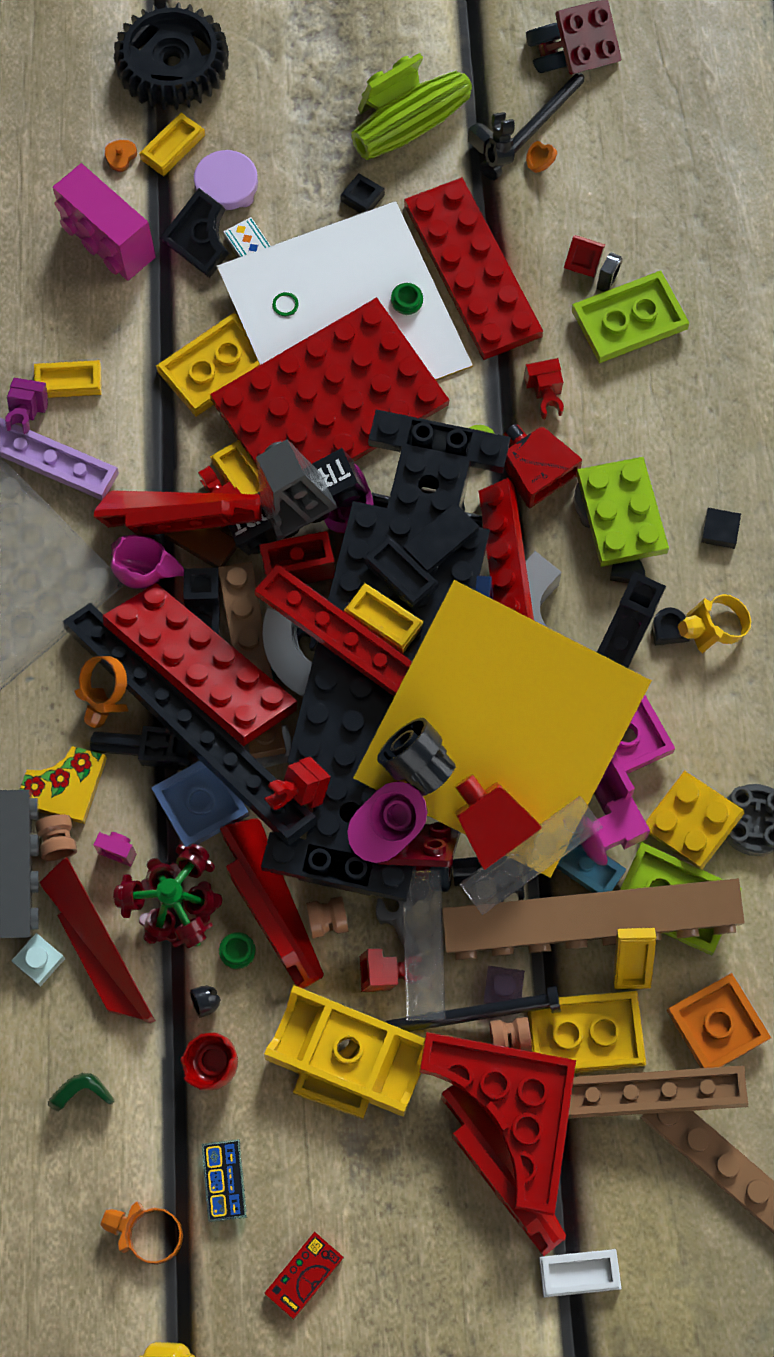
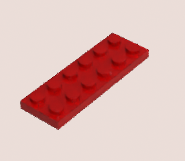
[404,177,543,360]
[103,583,298,746]

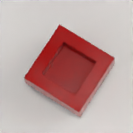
[564,235,606,278]

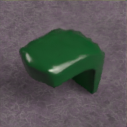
[48,1073,115,1112]

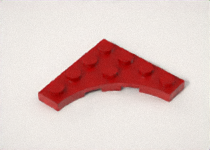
[419,1032,576,1216]

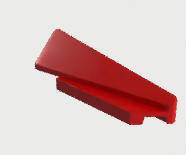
[94,490,262,536]
[220,818,324,989]
[39,857,156,1024]
[441,1085,566,1257]

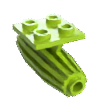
[351,53,472,160]

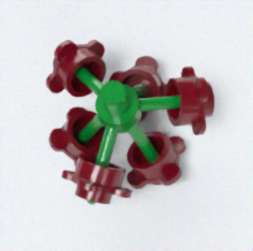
[113,844,223,948]

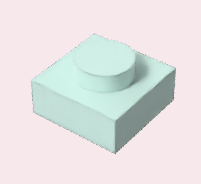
[11,933,65,987]

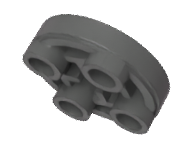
[726,784,774,856]

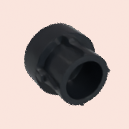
[377,718,456,796]

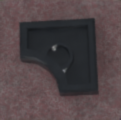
[159,188,229,279]

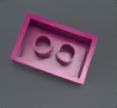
[52,163,156,281]

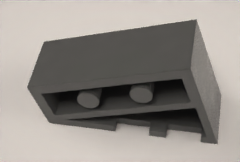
[256,439,338,541]

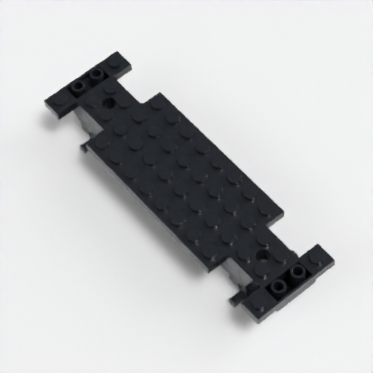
[261,409,511,902]

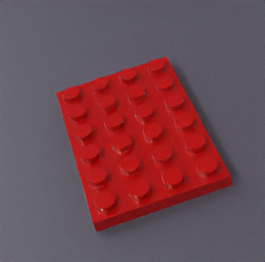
[210,297,450,465]

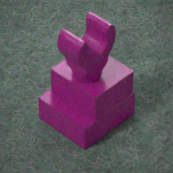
[5,377,48,434]

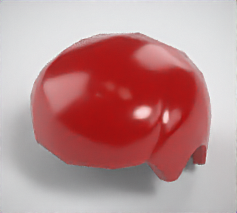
[180,1032,238,1091]

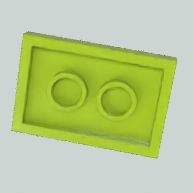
[571,271,689,364]
[576,456,669,567]
[620,842,742,956]

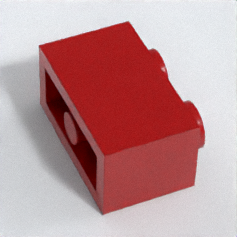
[259,531,335,584]

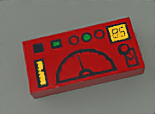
[264,1231,344,1320]

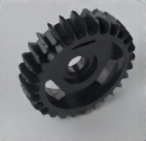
[114,2,229,111]

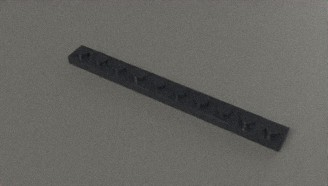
[63,602,317,846]

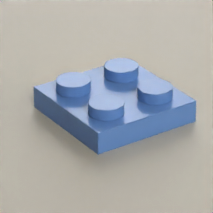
[151,761,249,847]

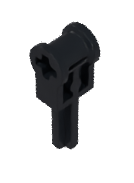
[90,726,191,770]

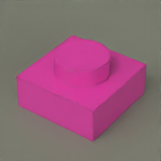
[93,832,137,867]

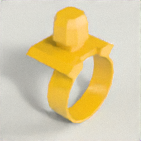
[678,594,752,654]

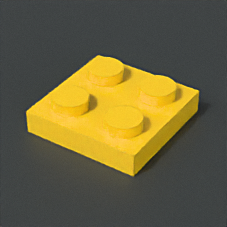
[646,770,745,870]

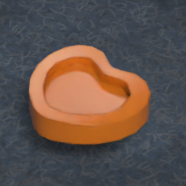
[105,140,137,172]
[526,141,557,173]

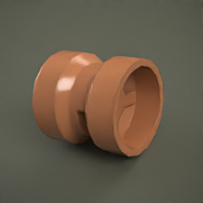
[35,814,77,861]
[306,896,349,939]
[489,1016,532,1052]

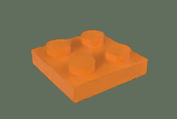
[667,973,771,1068]

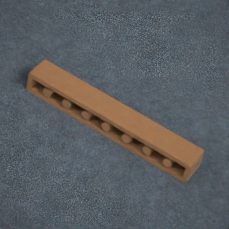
[442,878,745,960]

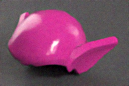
[111,535,184,589]

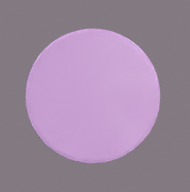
[194,150,258,210]

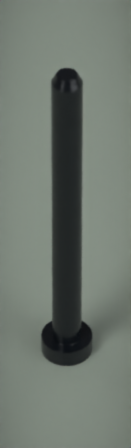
[480,73,585,181]
[385,986,561,1032]

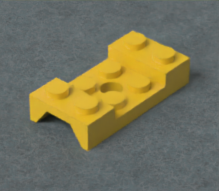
[264,985,425,1117]

